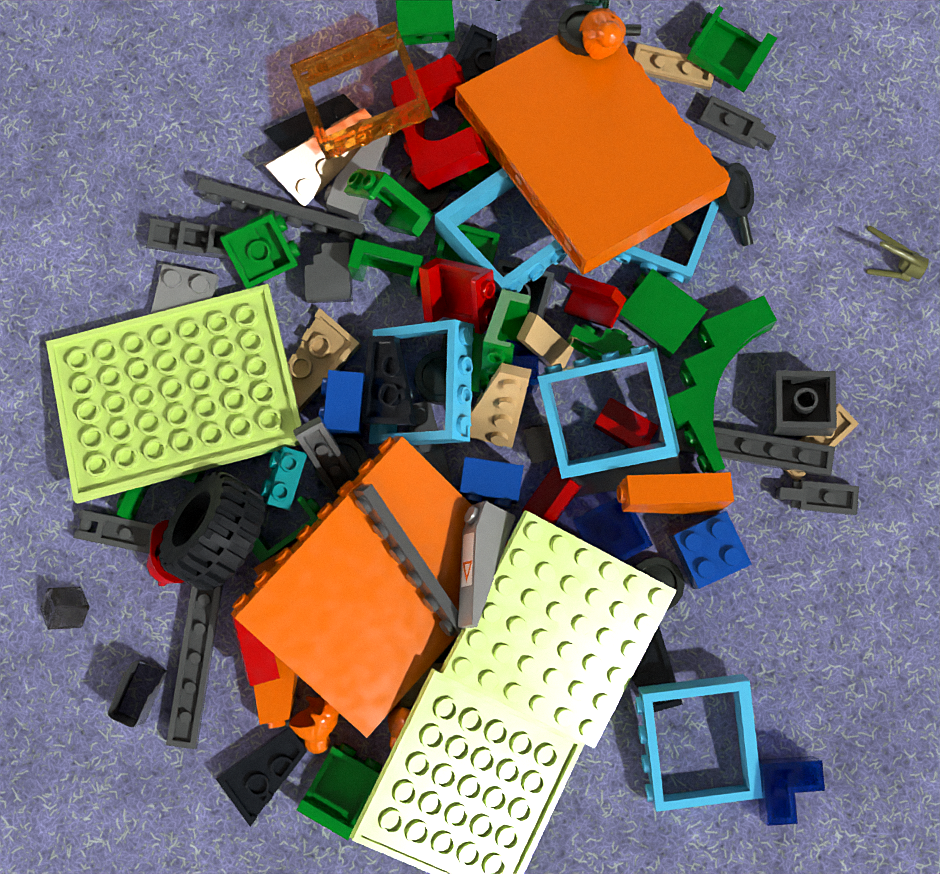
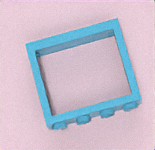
[435,168,567,299]
[614,198,720,284]
[369,319,474,445]
[537,345,680,479]
[635,674,763,812]

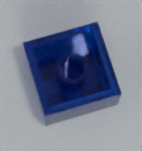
[571,496,653,561]

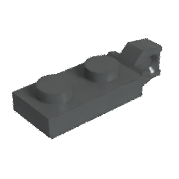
[697,96,777,151]
[775,480,859,515]

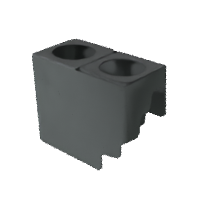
[304,243,353,303]
[108,660,168,727]

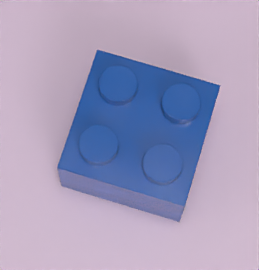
[319,370,365,438]
[460,457,524,509]
[669,511,752,589]

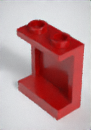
[419,257,496,334]

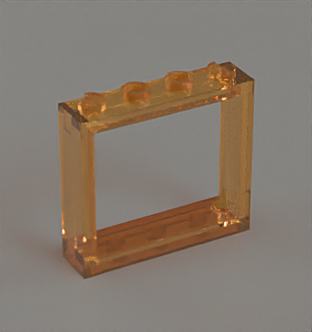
[290,21,433,160]

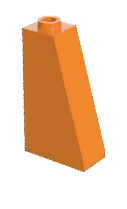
[617,472,734,515]
[254,654,298,729]

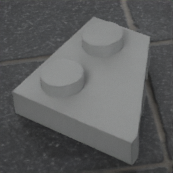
[151,264,219,314]

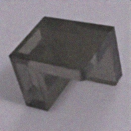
[524,422,557,463]
[40,587,90,630]

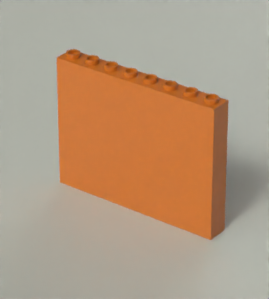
[455,34,730,275]
[230,436,508,738]

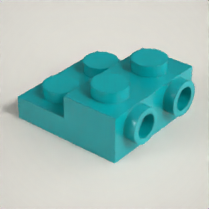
[260,447,307,511]

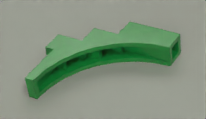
[668,295,777,473]

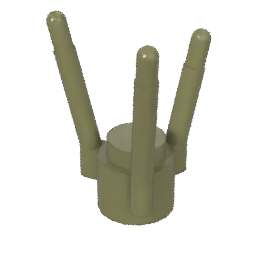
[866,226,929,282]

